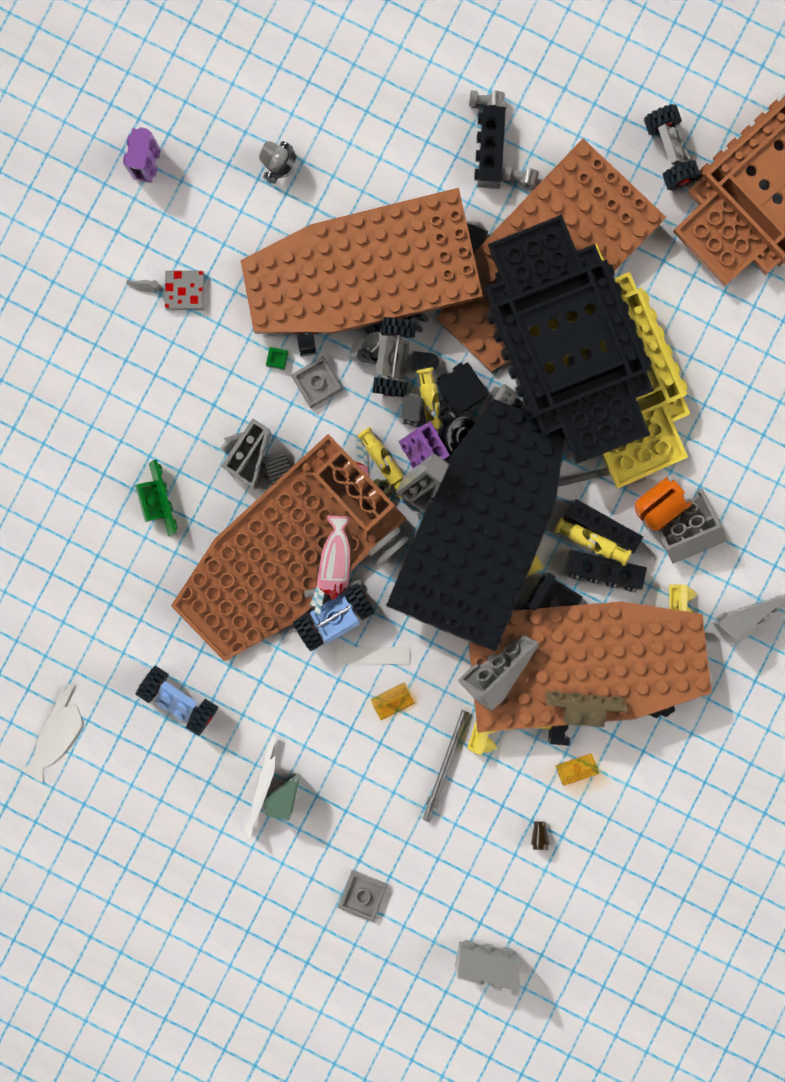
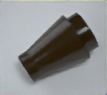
[531,821,550,850]

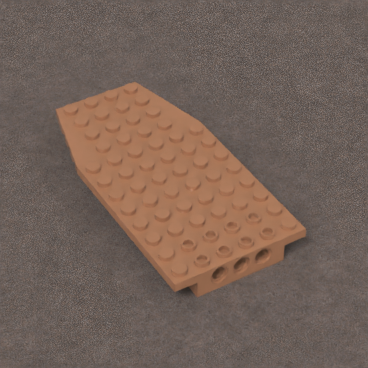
[437,138,666,372]
[240,187,483,334]
[171,434,407,661]
[468,601,712,732]

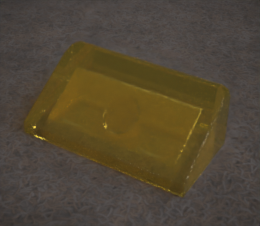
[371,683,415,720]
[555,753,600,786]

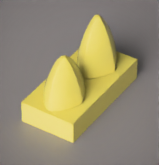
[669,585,698,613]
[467,722,497,755]

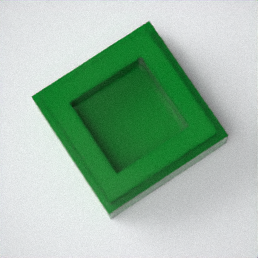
[266,347,289,370]

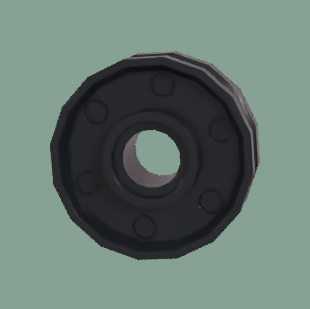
[438,416,476,456]

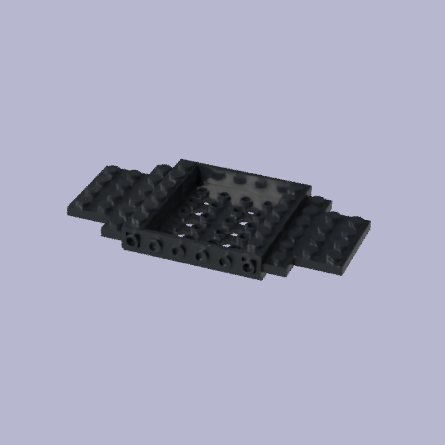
[484,214,654,465]

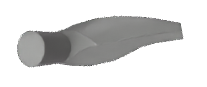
[127,280,162,292]

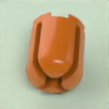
[634,476,692,531]

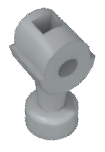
[469,90,505,107]
[502,165,539,189]

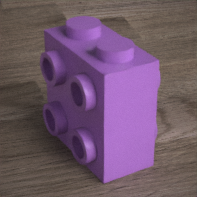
[123,127,161,183]
[398,422,450,469]

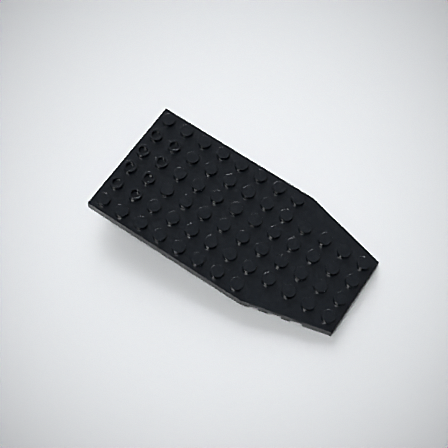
[386,399,565,652]

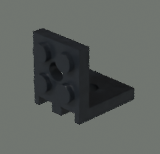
[523,573,583,611]

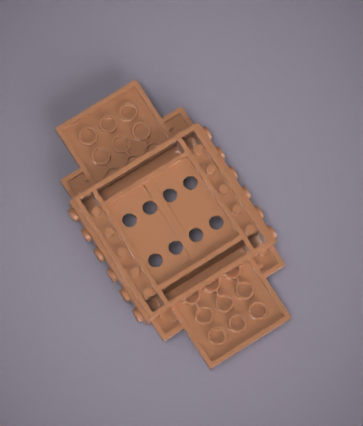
[672,96,785,287]

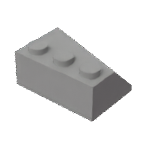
[657,488,727,564]
[455,940,520,996]

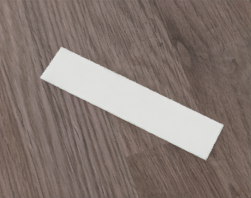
[335,647,410,664]

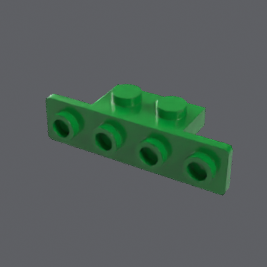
[135,459,178,536]

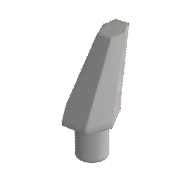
[220,432,243,453]

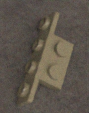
[545,691,627,727]

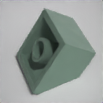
[263,774,300,820]

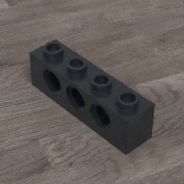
[474,106,506,189]
[563,499,643,554]
[564,550,647,593]

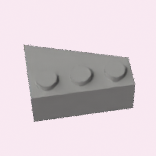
[221,419,271,489]
[396,453,449,513]

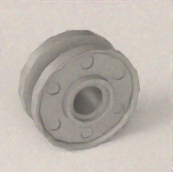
[368,527,409,566]

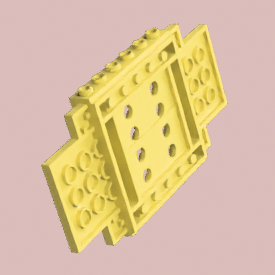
[529,243,690,489]

